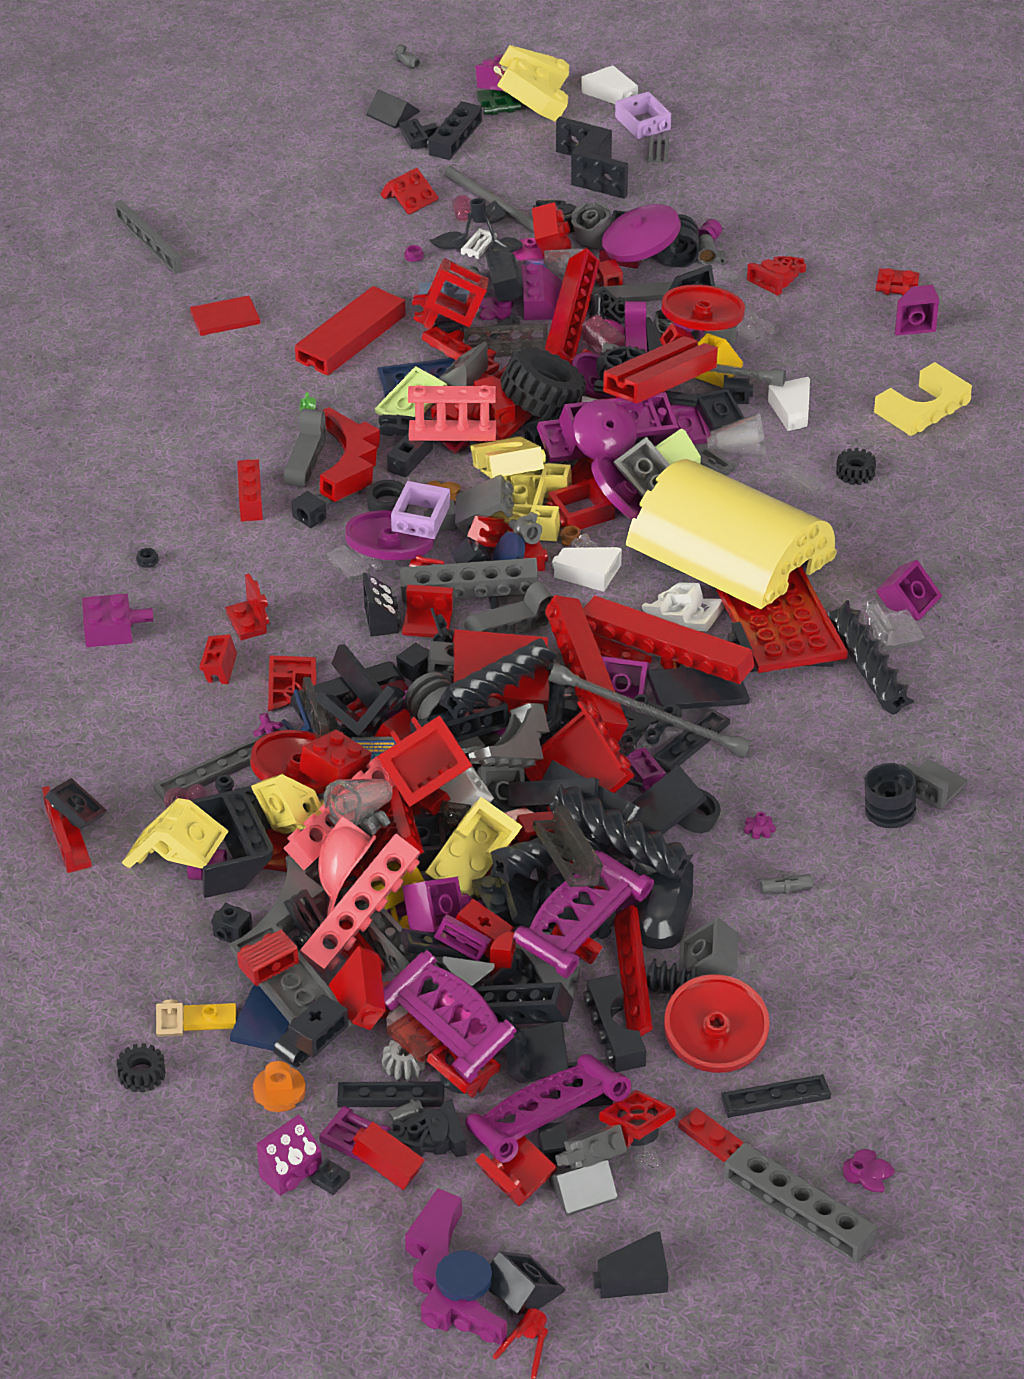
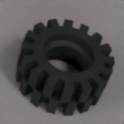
[836,448,876,485]
[117,1043,166,1092]

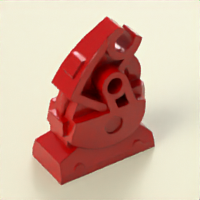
[747,256,806,296]

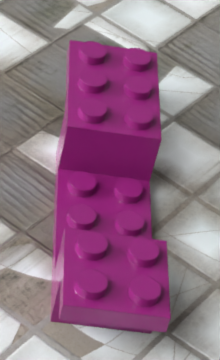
[537,392,712,463]

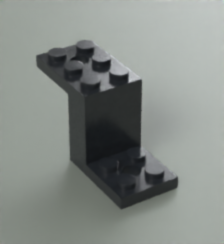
[556,116,628,199]

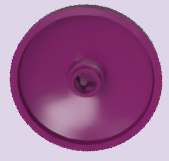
[602,204,681,262]
[592,453,643,520]
[345,510,434,560]

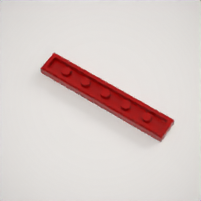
[614,904,653,1037]

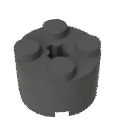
[571,202,613,249]

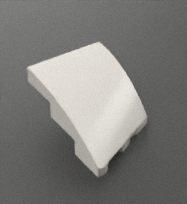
[642,582,725,632]

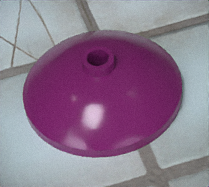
[571,352,615,399]
[572,399,636,460]

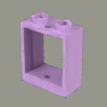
[615,91,671,139]
[391,481,450,539]

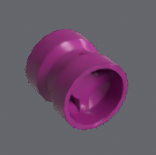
[699,219,722,241]

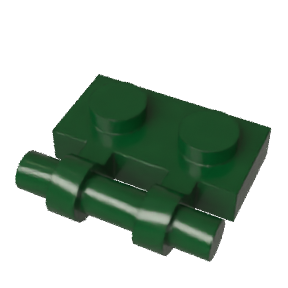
[477,89,521,115]

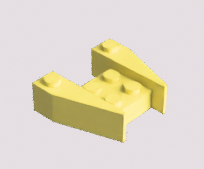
[498,45,569,121]
[490,463,572,541]

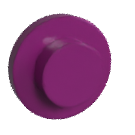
[404,245,424,262]

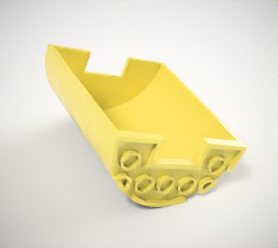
[626,459,837,609]

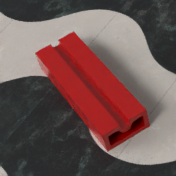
[295,286,406,376]
[603,336,718,404]

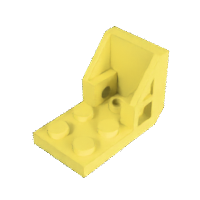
[251,774,362,834]
[424,797,522,896]
[122,798,228,868]

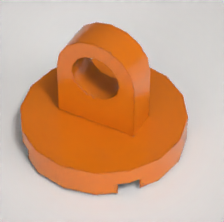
[253,1061,306,1112]

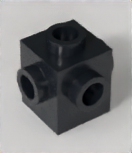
[211,902,253,943]

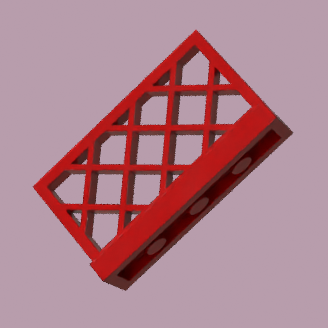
[354,787,424,871]

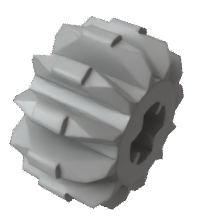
[382,1037,426,1081]

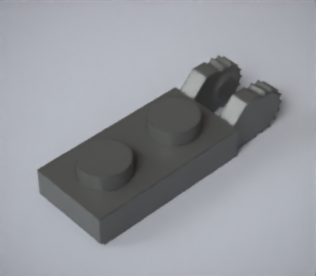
[354,811,390,835]

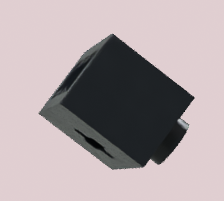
[288,994,349,1058]

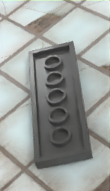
[229,922,354,1028]

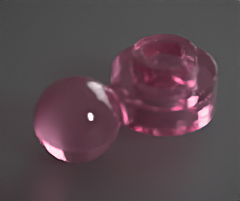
[452,195,472,221]
[164,784,207,808]

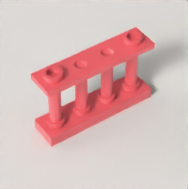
[408,385,496,441]

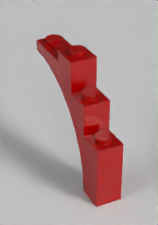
[319,407,380,502]

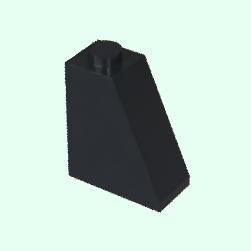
[592,1231,668,1299]

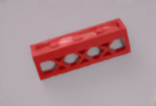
[42,786,92,873]

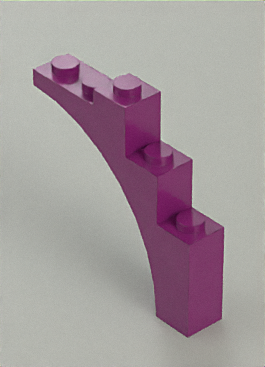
[405,1188,507,1345]

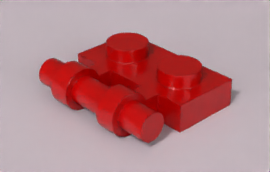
[875,268,920,296]

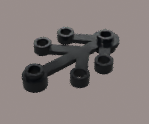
[620,694,682,751]

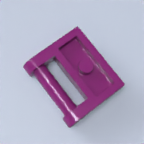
[319,1106,391,1164]

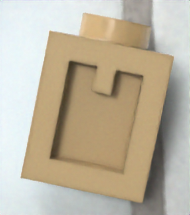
[156,1000,184,1037]

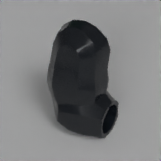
[634,861,694,950]

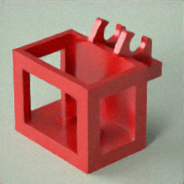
[412,258,489,329]
[377,716,473,807]

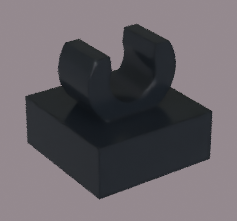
[312,1159,350,1195]

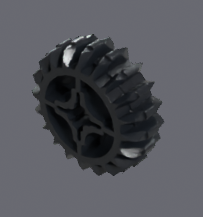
[596,345,647,381]

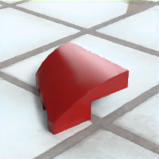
[490,932,516,978]

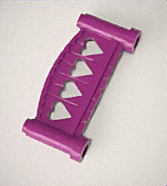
[513,851,654,979]
[383,950,517,1083]
[465,1054,631,1163]

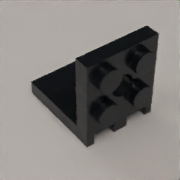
[316,685,406,737]

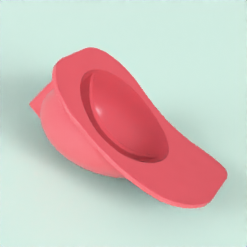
[318,816,376,919]

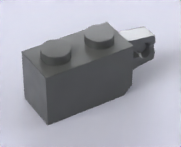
[555,1125,627,1169]

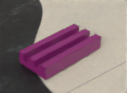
[434,914,491,961]

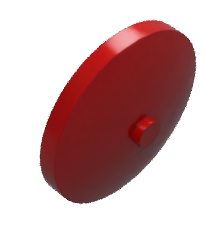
[661,285,745,331]
[250,730,330,794]
[664,974,770,1073]

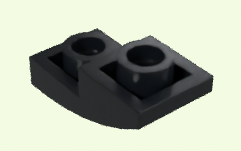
[589,286,625,324]

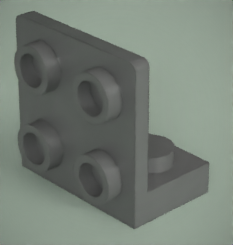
[905,759,967,810]

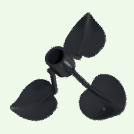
[430,198,523,253]

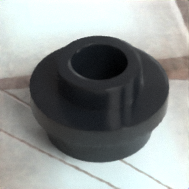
[136,548,159,568]

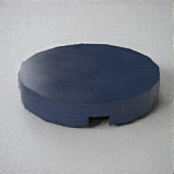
[492,532,525,561]
[435,1250,492,1302]

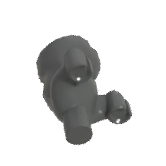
[509,512,542,544]

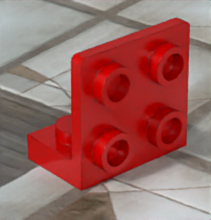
[380,168,439,214]
[225,573,269,641]
[402,584,454,638]
[475,1136,557,1207]

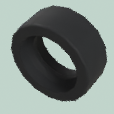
[367,480,409,513]
[678,788,721,833]

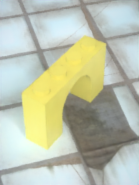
[874,362,972,436]
[471,436,546,478]

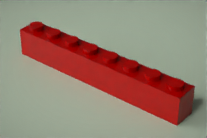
[544,248,600,365]
[545,595,628,742]
[583,595,754,684]

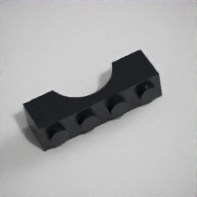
[583,974,646,1072]

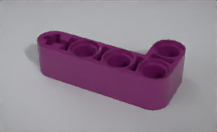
[625,301,647,352]

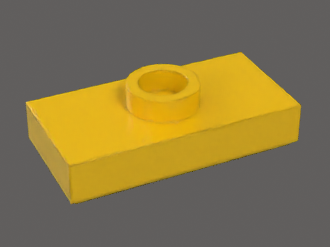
[183,1003,236,1031]

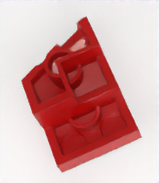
[268,655,316,711]

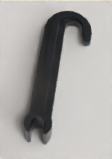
[547,660,565,733]

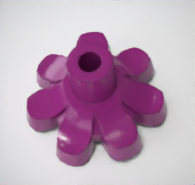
[253,712,284,737]
[744,811,776,839]

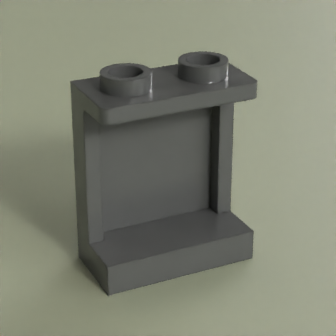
[455,474,514,538]

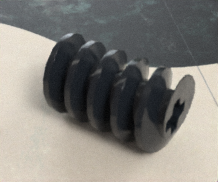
[646,958,701,995]

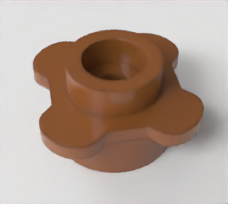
[559,526,583,546]

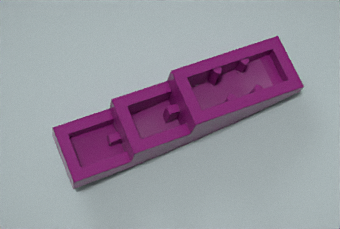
[627,747,678,824]

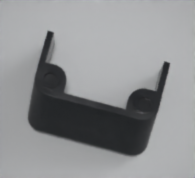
[190,790,273,898]

